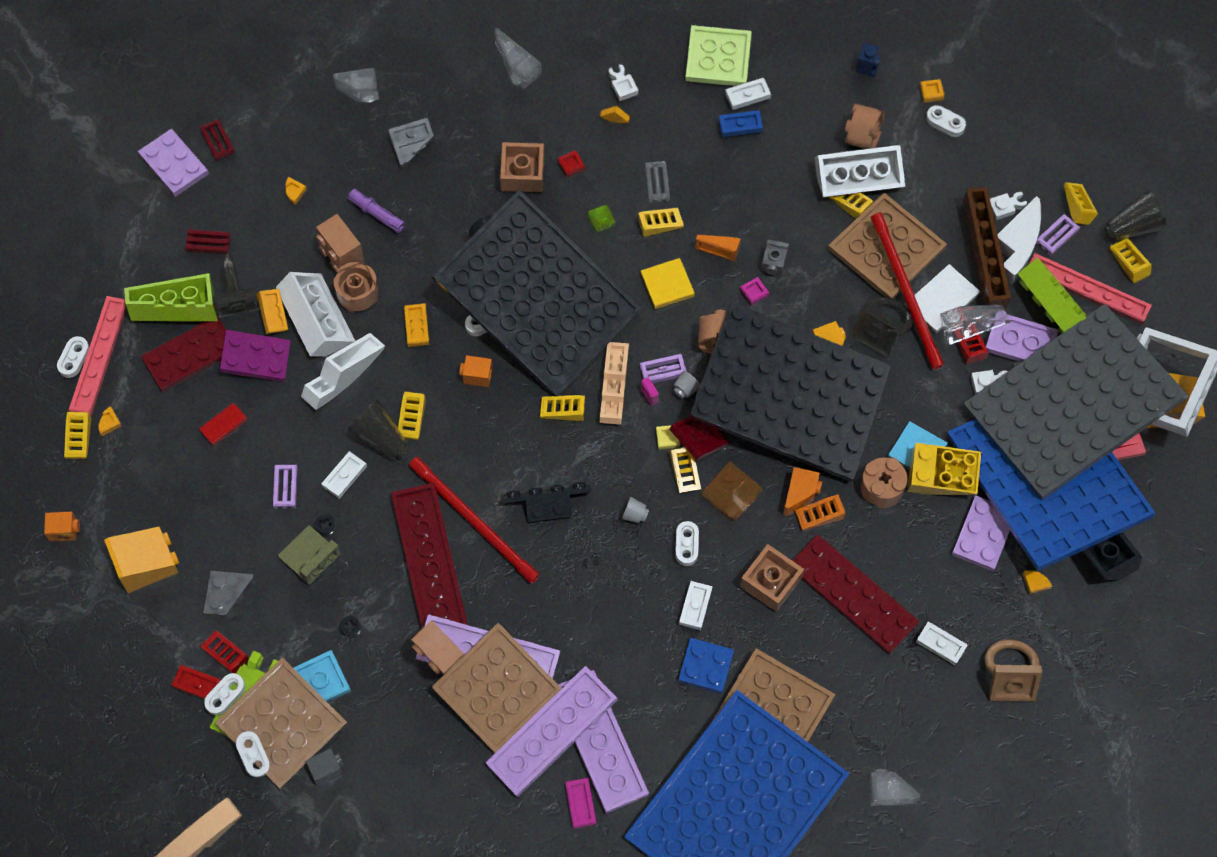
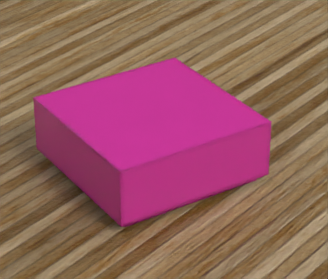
[740,277,769,306]
[641,377,659,406]

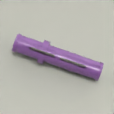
[348,189,405,233]

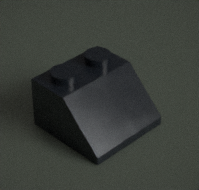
[1083,532,1142,580]

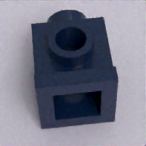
[855,43,881,78]

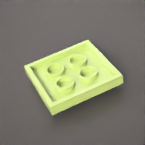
[686,25,751,86]

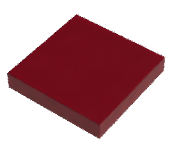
[669,417,729,461]

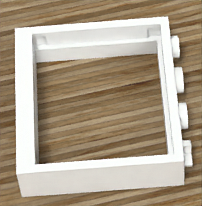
[1137,327,1217,437]

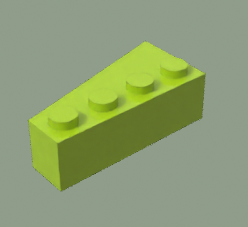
[1018,257,1087,334]
[124,273,218,321]

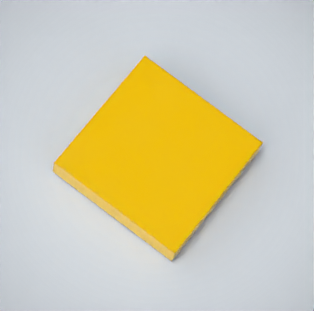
[640,258,695,309]

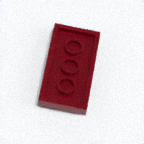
[141,316,226,393]

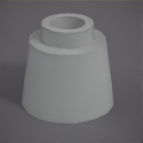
[673,371,700,399]
[622,497,649,523]

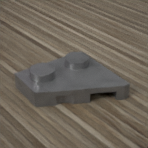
[388,118,434,168]
[203,571,254,618]

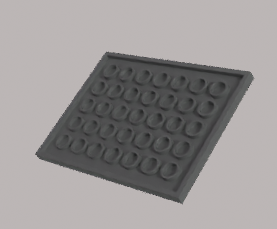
[964,304,1188,500]

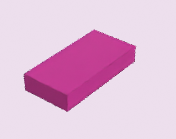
[565,778,596,829]

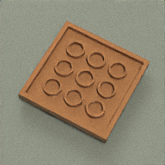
[828,193,947,302]
[432,623,562,753]
[711,648,836,742]
[215,657,347,789]

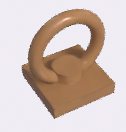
[985,639,1042,701]

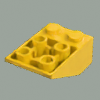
[907,443,981,495]

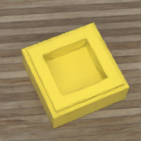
[656,426,680,450]

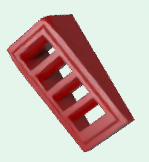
[951,320,988,364]
[200,630,249,674]

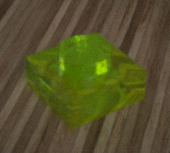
[588,205,615,232]

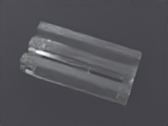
[645,161,670,202]

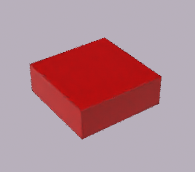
[557,150,585,177]

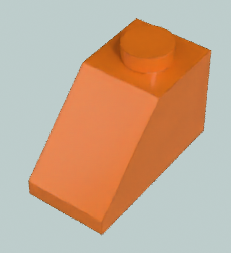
[783,467,822,516]

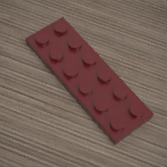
[792,535,920,655]

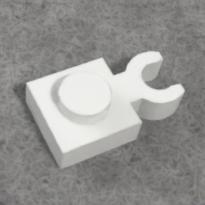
[609,64,638,101]
[990,192,1027,220]
[970,370,1008,395]

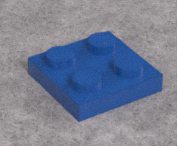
[678,638,734,694]

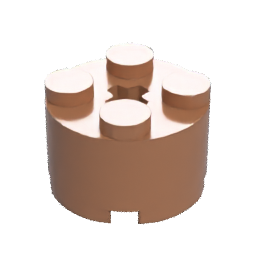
[845,104,884,149]
[334,262,379,312]
[698,310,727,354]
[860,458,907,508]

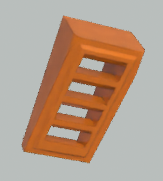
[695,235,741,261]
[795,494,845,531]

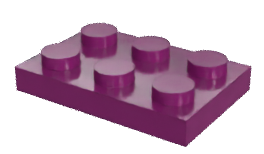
[220,330,291,382]

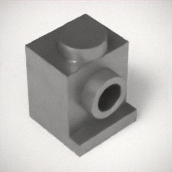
[761,239,788,275]

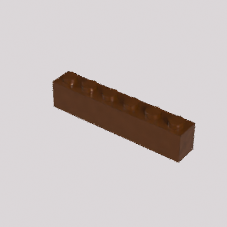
[963,187,1011,312]

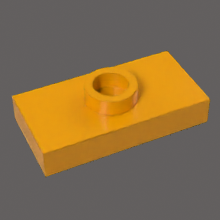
[257,289,288,334]
[404,304,429,347]

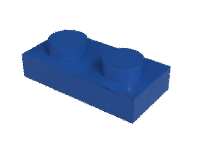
[719,110,763,137]

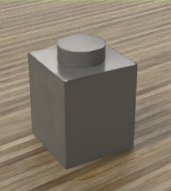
[306,749,344,787]

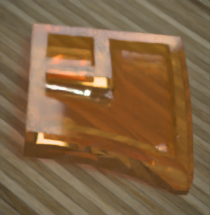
[701,461,763,520]

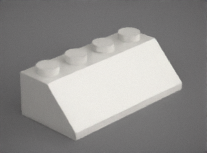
[814,145,905,197]
[276,272,355,356]

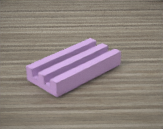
[1036,214,1080,256]
[640,354,686,383]
[273,465,298,509]

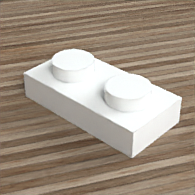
[725,78,771,110]
[321,451,367,499]
[679,581,712,631]
[916,622,967,666]

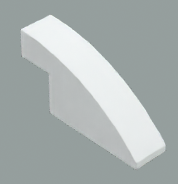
[998,196,1041,285]
[301,333,385,410]

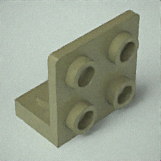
[278,526,341,585]

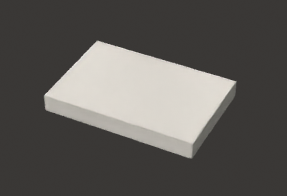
[905,264,980,334]

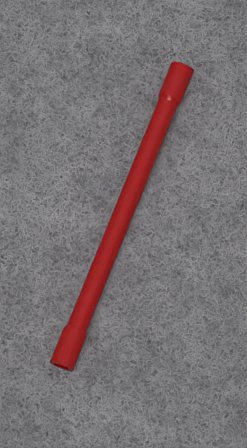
[870,212,944,370]
[409,456,540,584]

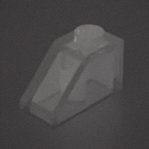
[333,68,379,102]
[869,769,920,806]

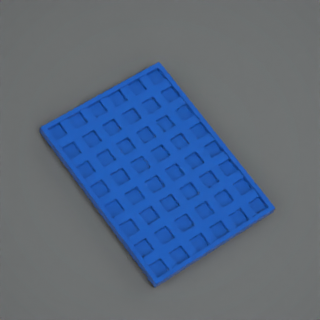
[947,419,1155,571]

